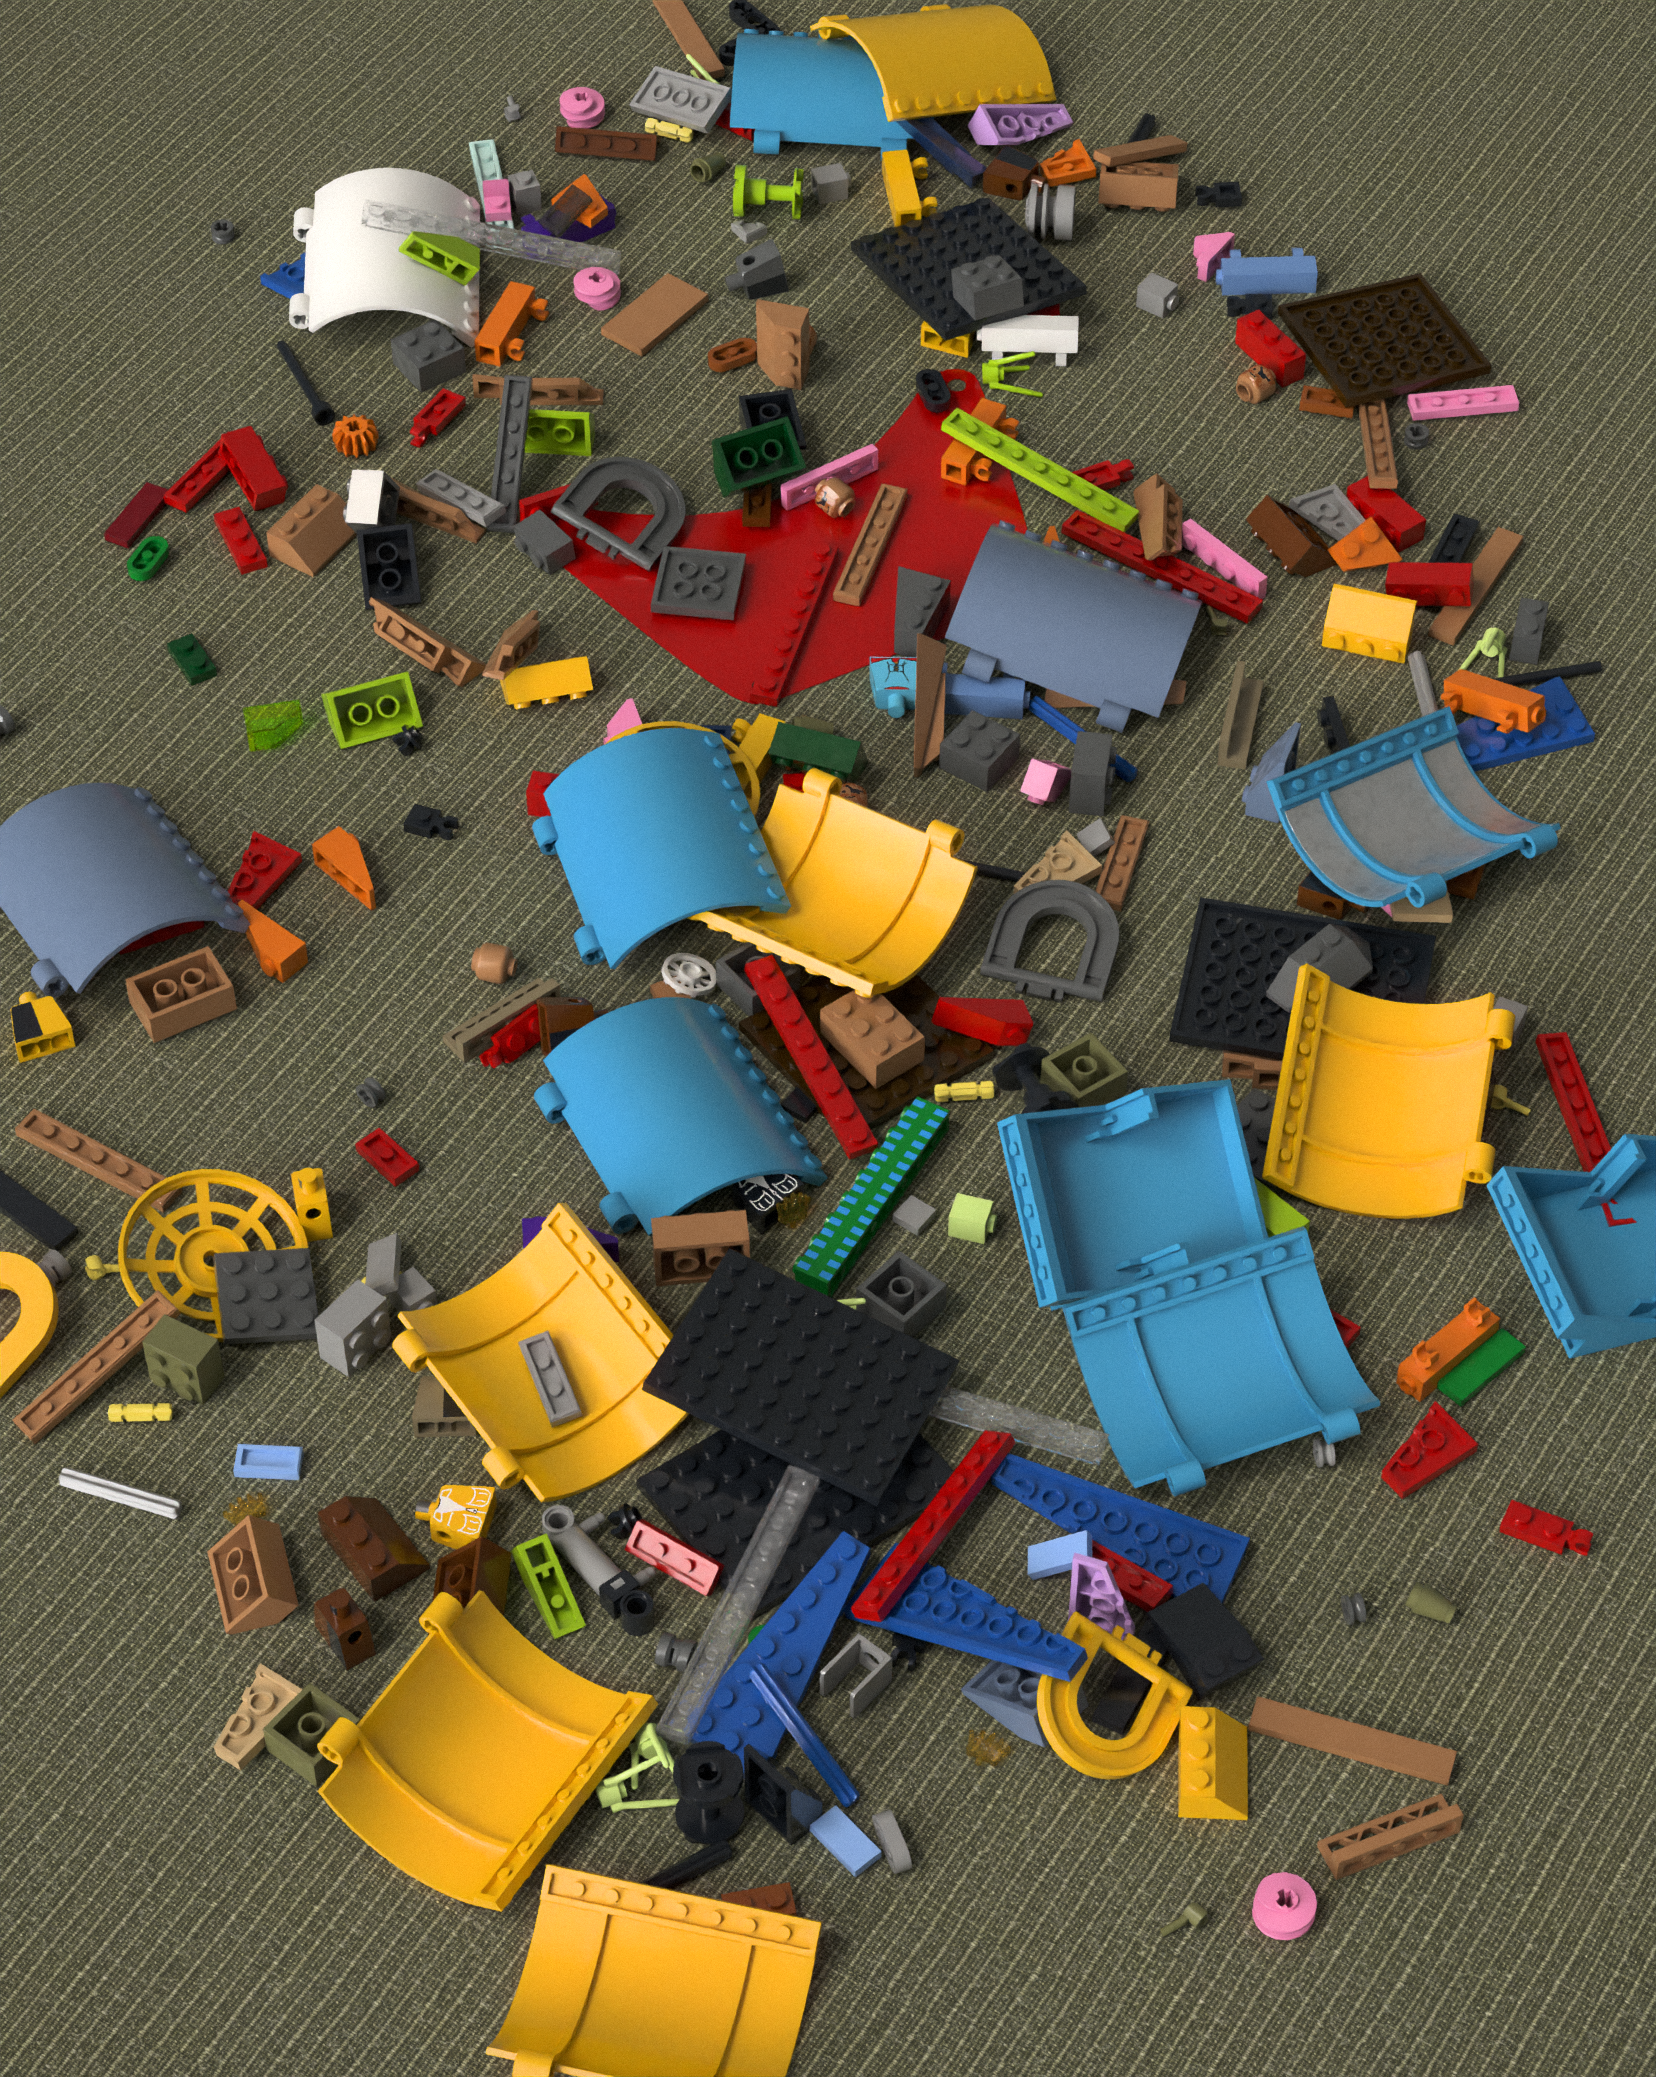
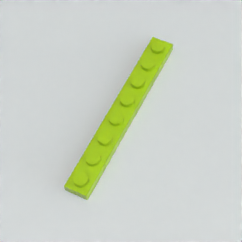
[941,408,1139,533]

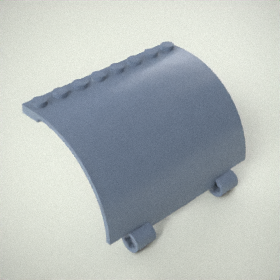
[945,520,1202,733]
[0,783,250,998]

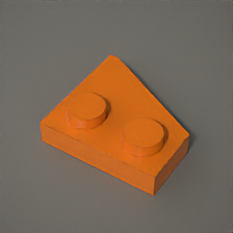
[1040,139,1097,187]
[551,174,608,228]
[1328,517,1402,572]

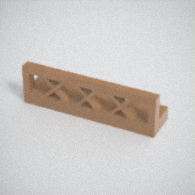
[1317,1794,1463,1880]

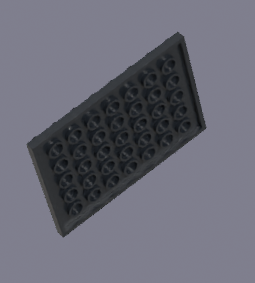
[851,198,1087,341]
[1169,897,1436,1060]
[642,1248,960,1506]
[637,1429,954,1622]

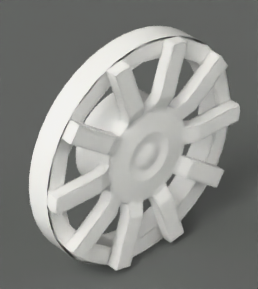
[661,953,716,998]

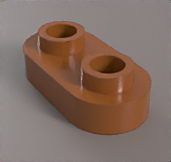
[708,338,757,373]

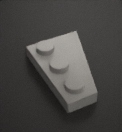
[1288,484,1365,541]

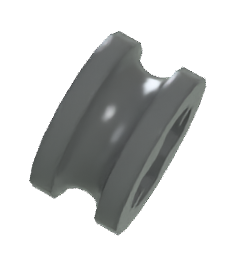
[210,219,235,244]
[1404,423,1429,450]
[356,1077,386,1108]
[1341,1592,1366,1625]

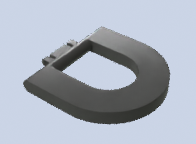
[551,457,686,572]
[980,880,1119,1003]

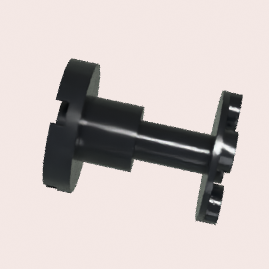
[992,1043,1079,1114]
[673,1741,744,1845]

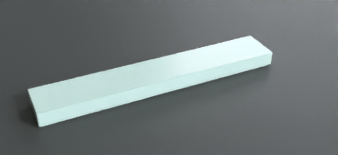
[469,139,517,247]

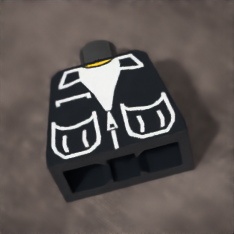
[732,1174,804,1235]

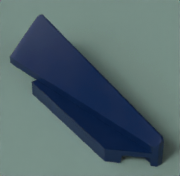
[884,108,987,189]

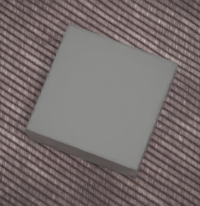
[1076,818,1115,857]
[892,1195,936,1236]

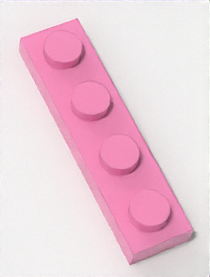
[1407,385,1519,421]
[781,444,878,511]
[1182,518,1268,599]

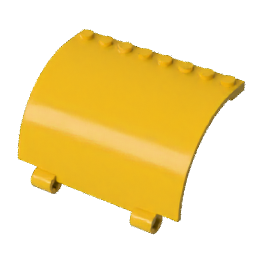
[810,4,1057,122]
[687,768,978,998]
[1262,963,1515,1219]
[392,1203,689,1503]
[317,1590,659,1912]
[486,1864,823,2077]

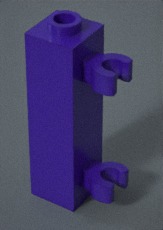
[521,194,616,262]

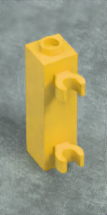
[882,150,938,227]
[732,713,786,799]

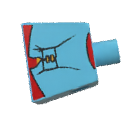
[869,657,917,718]

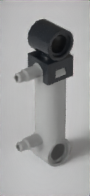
[542,1505,656,1636]

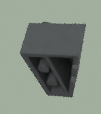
[894,566,951,657]

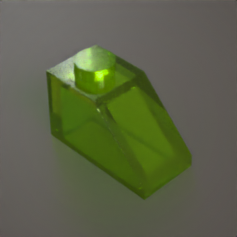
[243,699,303,752]

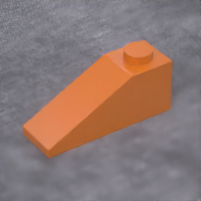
[312,826,376,911]
[238,900,308,983]

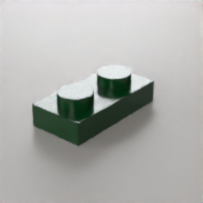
[167,633,217,686]

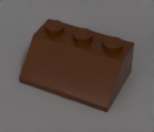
[1245,495,1337,577]
[317,1496,430,1602]
[428,1536,512,1635]

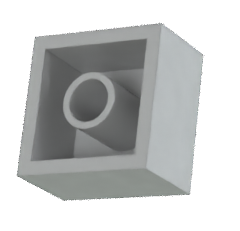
[314,1279,391,1377]

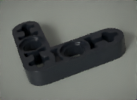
[719,0,781,66]

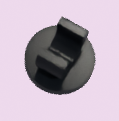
[392,724,424,756]
[607,1503,642,1539]

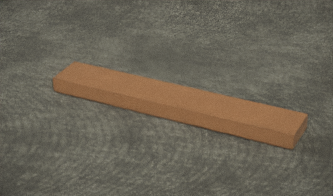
[652,0,725,81]
[1357,398,1398,489]
[833,484,908,606]
[1428,527,1524,646]
[15,1109,183,1213]
[12,1290,181,1444]
[1248,1696,1457,1786]

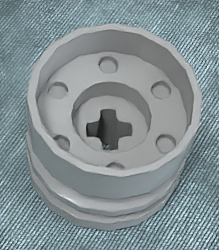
[1025,183,1076,241]

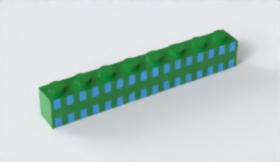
[792,1096,950,1297]

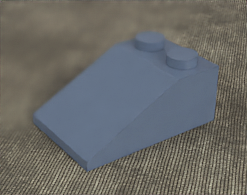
[1242,722,1301,823]
[961,1660,1089,1747]

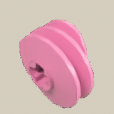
[560,87,605,129]
[573,267,621,311]
[1252,1872,1317,1941]

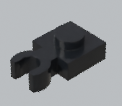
[1195,182,1242,207]
[1227,294,1273,320]
[403,804,459,840]
[891,1632,928,1672]

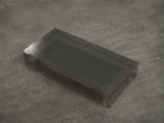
[538,184,593,239]

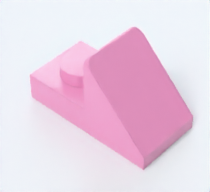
[483,179,512,222]
[1193,232,1235,282]

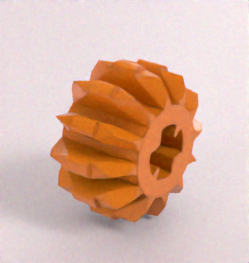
[332,414,379,458]

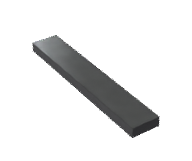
[487,375,533,533]

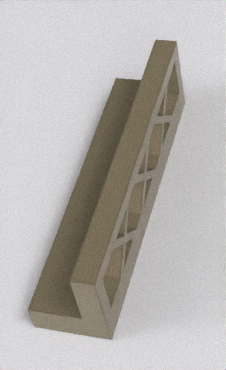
[1217,661,1264,770]
[442,978,561,1063]

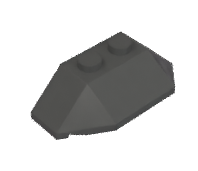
[1266,924,1373,1013]

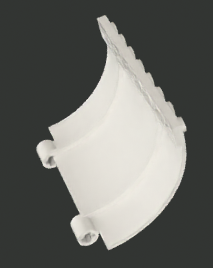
[289,168,480,348]

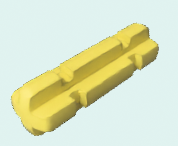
[645,118,693,143]
[934,1080,994,1102]
[108,1403,173,1422]

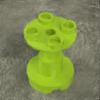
[733,164,804,220]

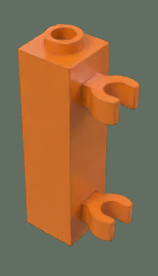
[474,281,549,367]
[941,398,1019,486]
[1441,669,1546,734]
[1396,1297,1500,1402]

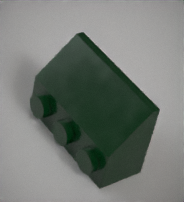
[712,416,806,498]
[768,722,868,784]

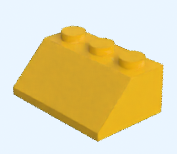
[1322,583,1417,664]
[500,656,593,709]
[1178,1706,1248,1820]

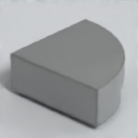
[731,220,767,244]

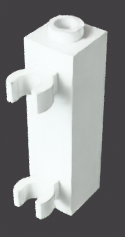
[977,315,1078,366]

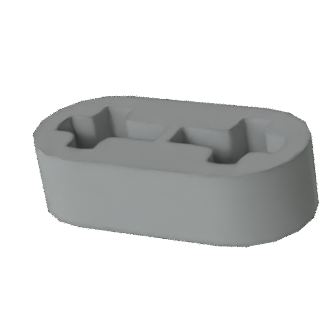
[872,1810,912,1874]

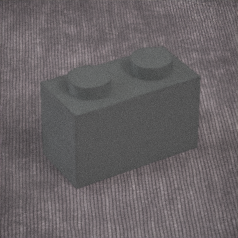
[513,510,576,575]
[1509,597,1549,665]

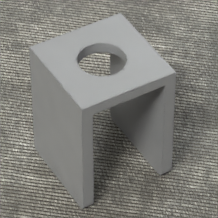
[820,1633,892,1719]

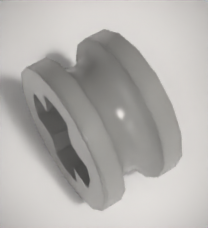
[1313,1438,1335,1468]

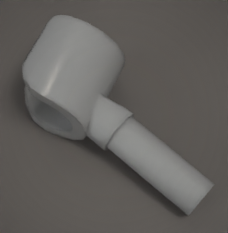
[504,96,521,122]

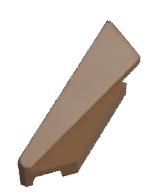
[482,610,540,680]
[914,633,946,777]

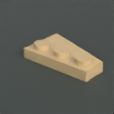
[1014,830,1102,894]
[214,1663,303,1771]

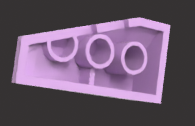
[968,104,1073,145]
[1068,1553,1135,1640]

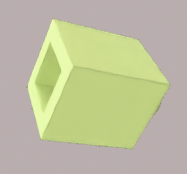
[948,1193,997,1244]

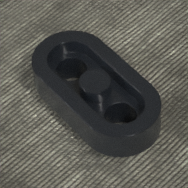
[916,369,951,413]

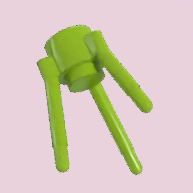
[982,351,1043,398]

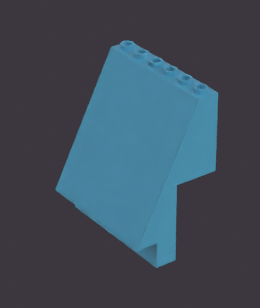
[997,1079,1268,1311]
[1486,1134,1656,1359]

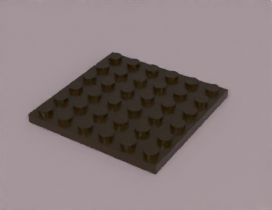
[1278,273,1491,407]
[739,974,994,1130]

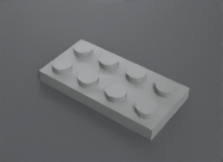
[629,66,732,133]

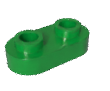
[127,536,169,581]

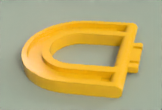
[0,1252,59,1399]
[1037,1611,1193,1780]

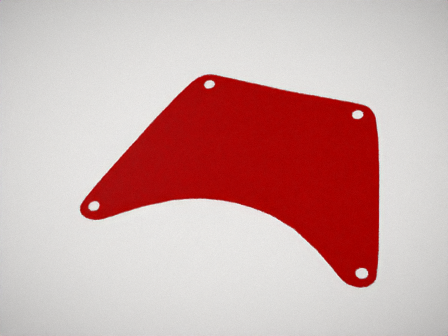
[552,369,1027,704]

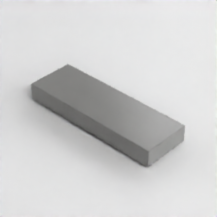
[365,1233,402,1296]
[518,1331,582,1427]

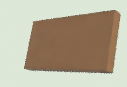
[601,273,708,356]

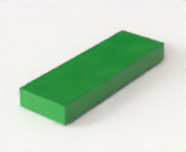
[1437,1328,1526,1407]

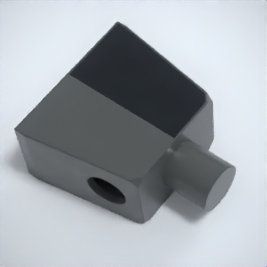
[724,239,789,300]

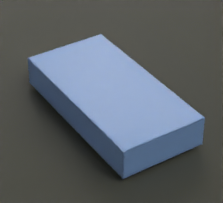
[233,1444,304,1480]
[1028,1530,1092,1580]
[810,1805,882,1877]

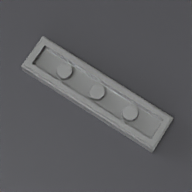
[416,469,506,527]

